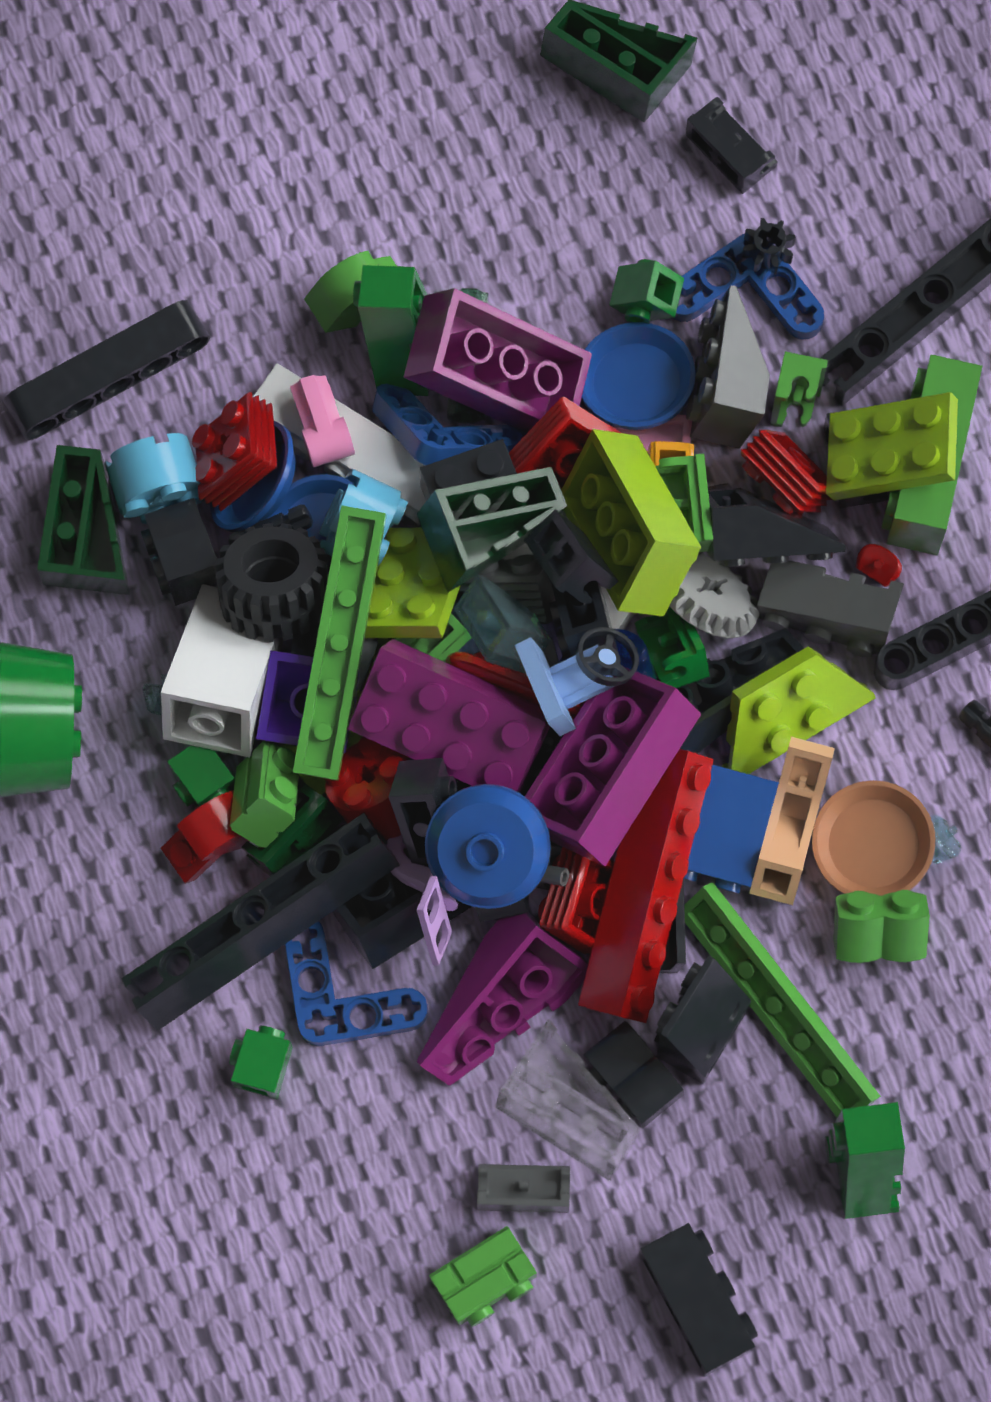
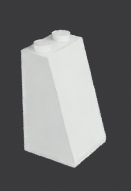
[161,584,284,758]

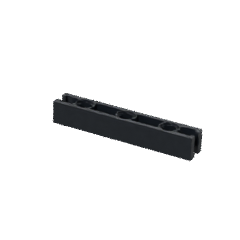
[820,218,991,406]
[121,813,400,1031]

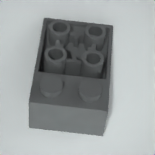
[686,285,770,449]

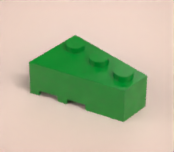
[353,265,429,396]
[825,1102,905,1219]

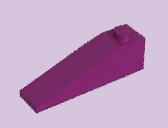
[416,913,588,1086]

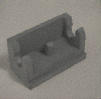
[477,1164,570,1213]

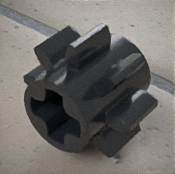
[742,218,796,275]

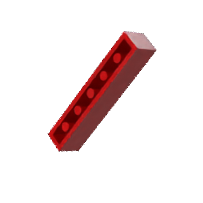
[578,749,714,1023]

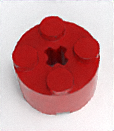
[324,736,411,840]

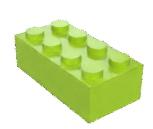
[561,429,701,616]

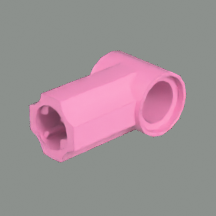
[290,375,355,468]

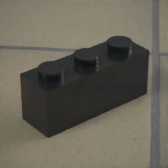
[639,1223,758,1377]

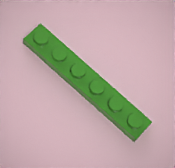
[293,505,387,781]
[684,882,881,1118]

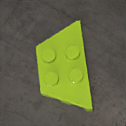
[722,646,876,774]

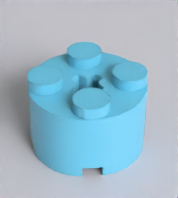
[104,433,204,524]
[319,468,408,566]

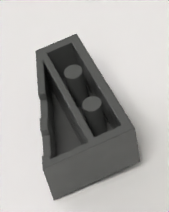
[757,560,904,658]

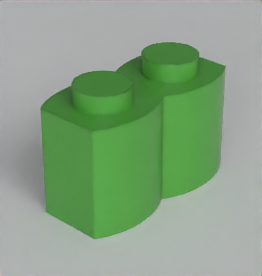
[833,890,930,963]

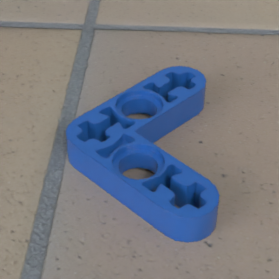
[672,233,824,340]
[372,384,527,465]
[285,921,428,1046]

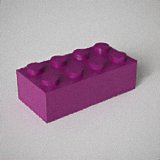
[404,288,592,433]
[348,639,550,794]
[525,666,701,867]

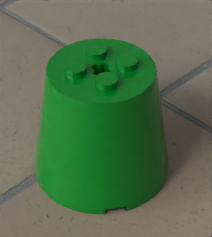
[0,642,82,797]

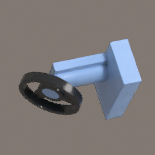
[515,627,639,736]

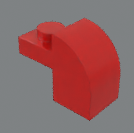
[160,790,250,884]

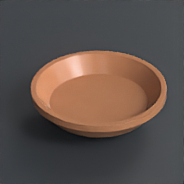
[812,780,935,896]

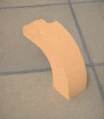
[749,737,835,905]

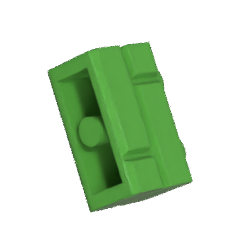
[230,741,299,848]
[429,1226,537,1327]

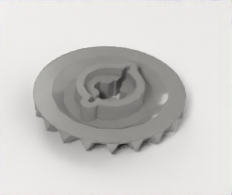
[670,552,760,638]

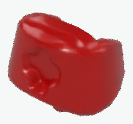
[855,544,902,587]

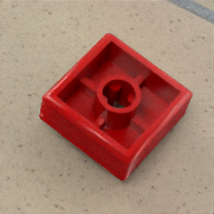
[192,392,277,511]
[509,397,621,490]
[741,430,833,515]
[538,847,614,955]

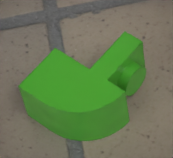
[304,251,397,333]

